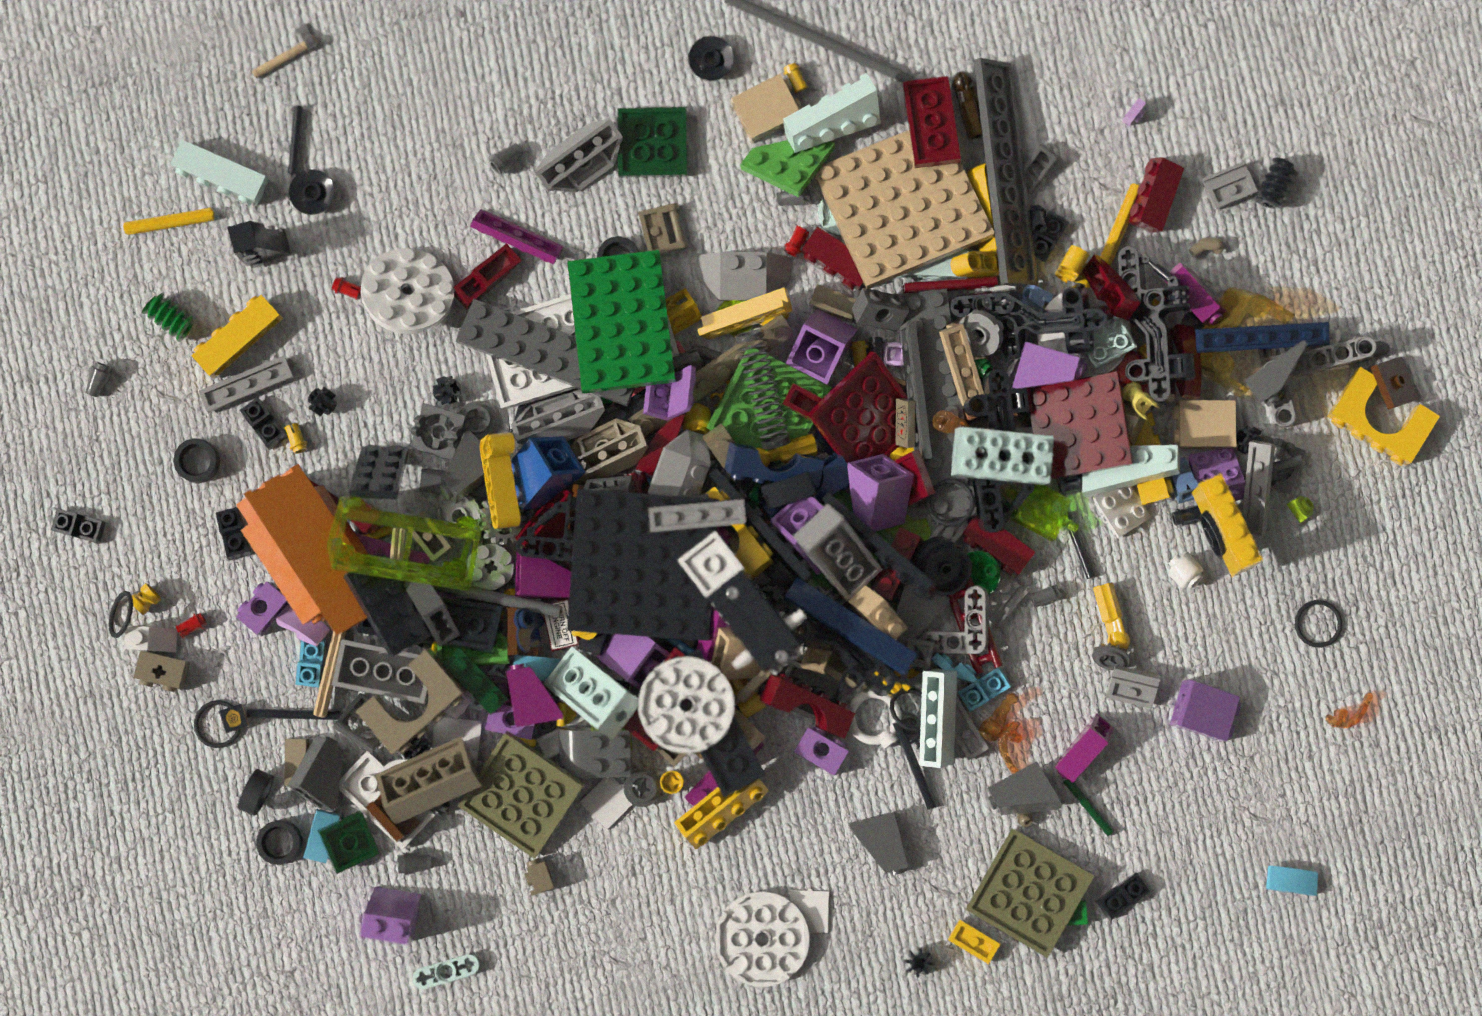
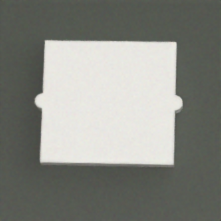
[580,777,632,829]
[790,888,829,934]

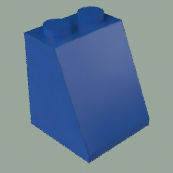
[511,436,585,510]

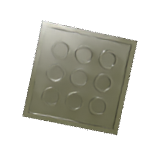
[458,730,585,859]
[965,828,1094,958]

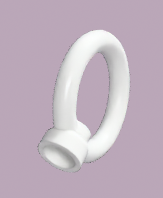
[848,689,902,749]

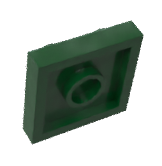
[317,811,379,874]

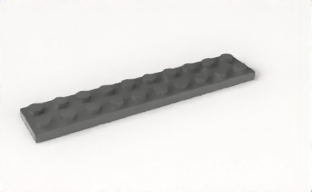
[974,57,1039,287]
[901,289,977,522]

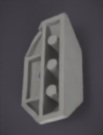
[534,118,623,192]
[697,252,789,301]
[511,389,605,445]
[648,429,711,496]

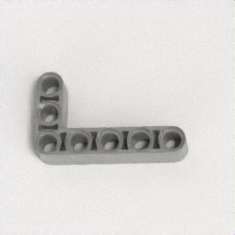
[1264,336,1376,428]

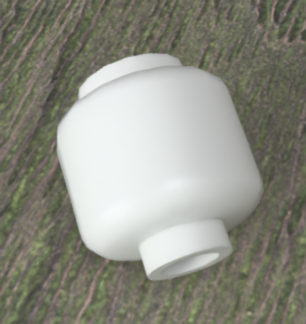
[1169,554,1204,589]

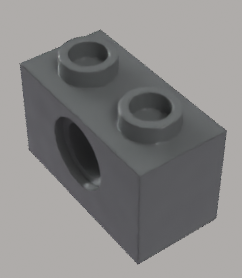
[852,288,909,332]

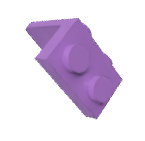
[643,365,696,421]
[1188,449,1245,502]

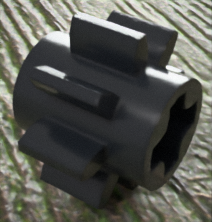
[433,376,461,405]
[308,386,337,417]
[1236,426,1264,455]
[402,736,430,760]
[904,947,934,977]

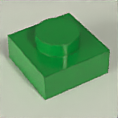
[1066,900,1088,926]

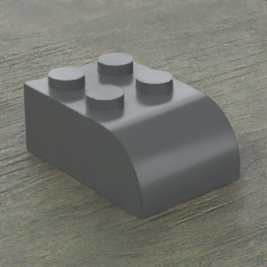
[559,726,630,778]

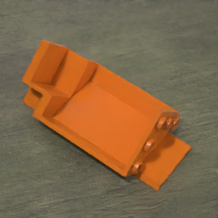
[236,464,373,636]

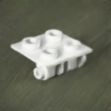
[1093,486,1151,538]
[430,718,482,768]

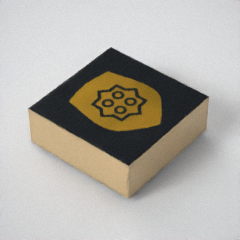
[219,704,249,733]

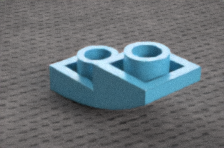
[295,638,326,688]
[931,653,977,683]
[513,655,561,681]
[958,667,1012,712]
[303,809,340,863]
[1266,866,1318,896]

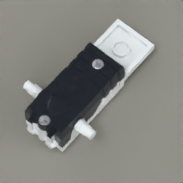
[678,531,806,675]

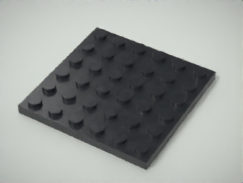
[567,489,719,641]

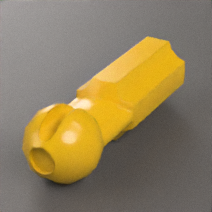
[756,434,818,467]
[1093,582,1130,649]

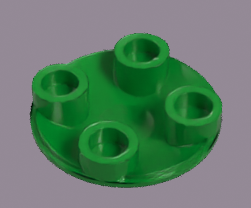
[963,551,1001,597]

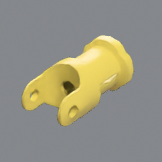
[1122,382,1159,420]

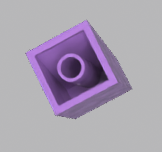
[786,308,858,384]
[1012,342,1088,389]
[848,454,914,532]
[769,496,824,575]
[597,634,670,691]
[1169,680,1241,742]
[360,887,422,945]

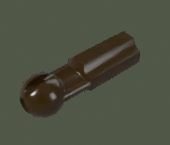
[951,71,983,140]

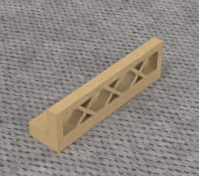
[939,323,984,420]

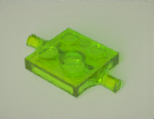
[1006,484,1079,542]

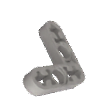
[920,585,988,654]

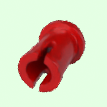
[784,226,809,257]
[332,277,361,300]
[176,612,207,638]

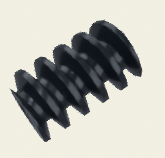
[1254,157,1299,209]

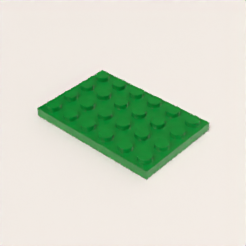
[567,250,675,394]

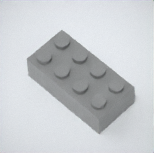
[793,504,882,601]
[332,639,429,704]

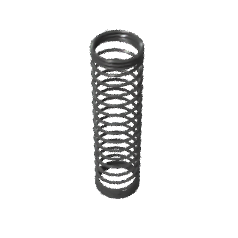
[734,329,791,450]

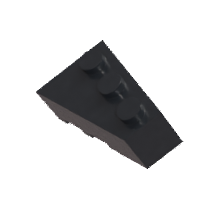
[227,221,291,268]

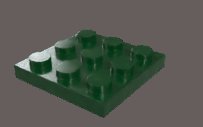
[617,107,687,178]

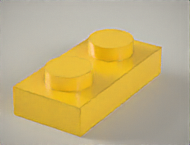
[947,919,1000,965]

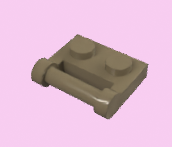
[638,203,689,255]

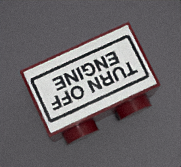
[543,599,581,652]

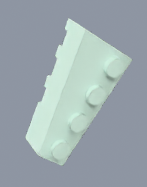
[783,73,881,153]
[1082,445,1180,498]

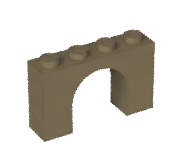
[356,649,467,755]

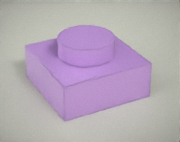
[1122,98,1146,126]

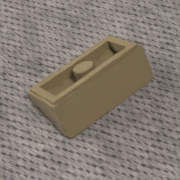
[284,739,309,786]

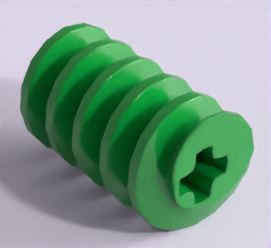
[142,293,194,342]

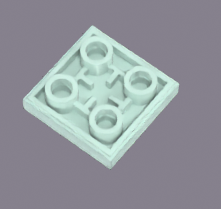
[1087,315,1137,370]

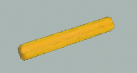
[1100,183,1139,266]
[123,208,215,235]

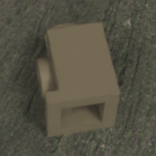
[524,858,555,896]

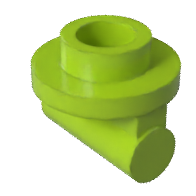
[1286,495,1314,523]

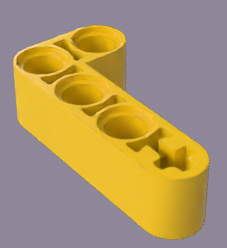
[480,432,520,529]

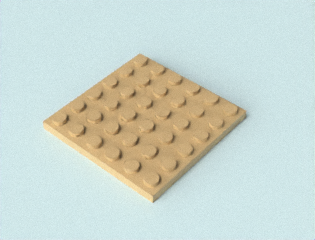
[814,130,995,289]

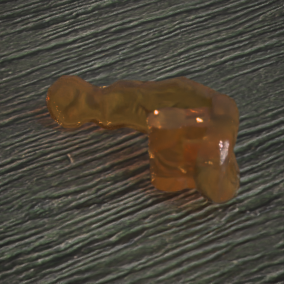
[932,410,972,433]
[979,692,1018,742]
[1325,692,1373,728]
[998,721,1022,774]

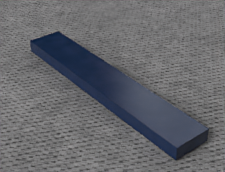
[1196,322,1330,353]
[784,577,917,675]

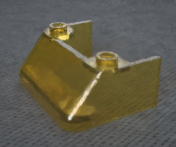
[1200,287,1295,398]

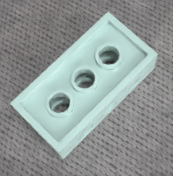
[951,427,1054,485]
[543,647,639,740]

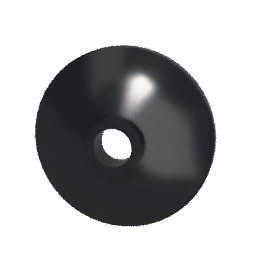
[688,36,734,81]
[289,169,335,215]

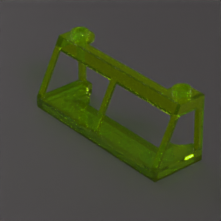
[327,496,481,591]

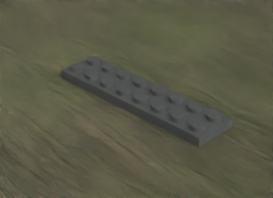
[456,299,636,407]

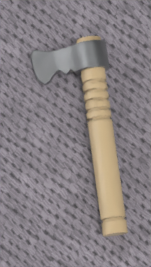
[252,23,318,78]

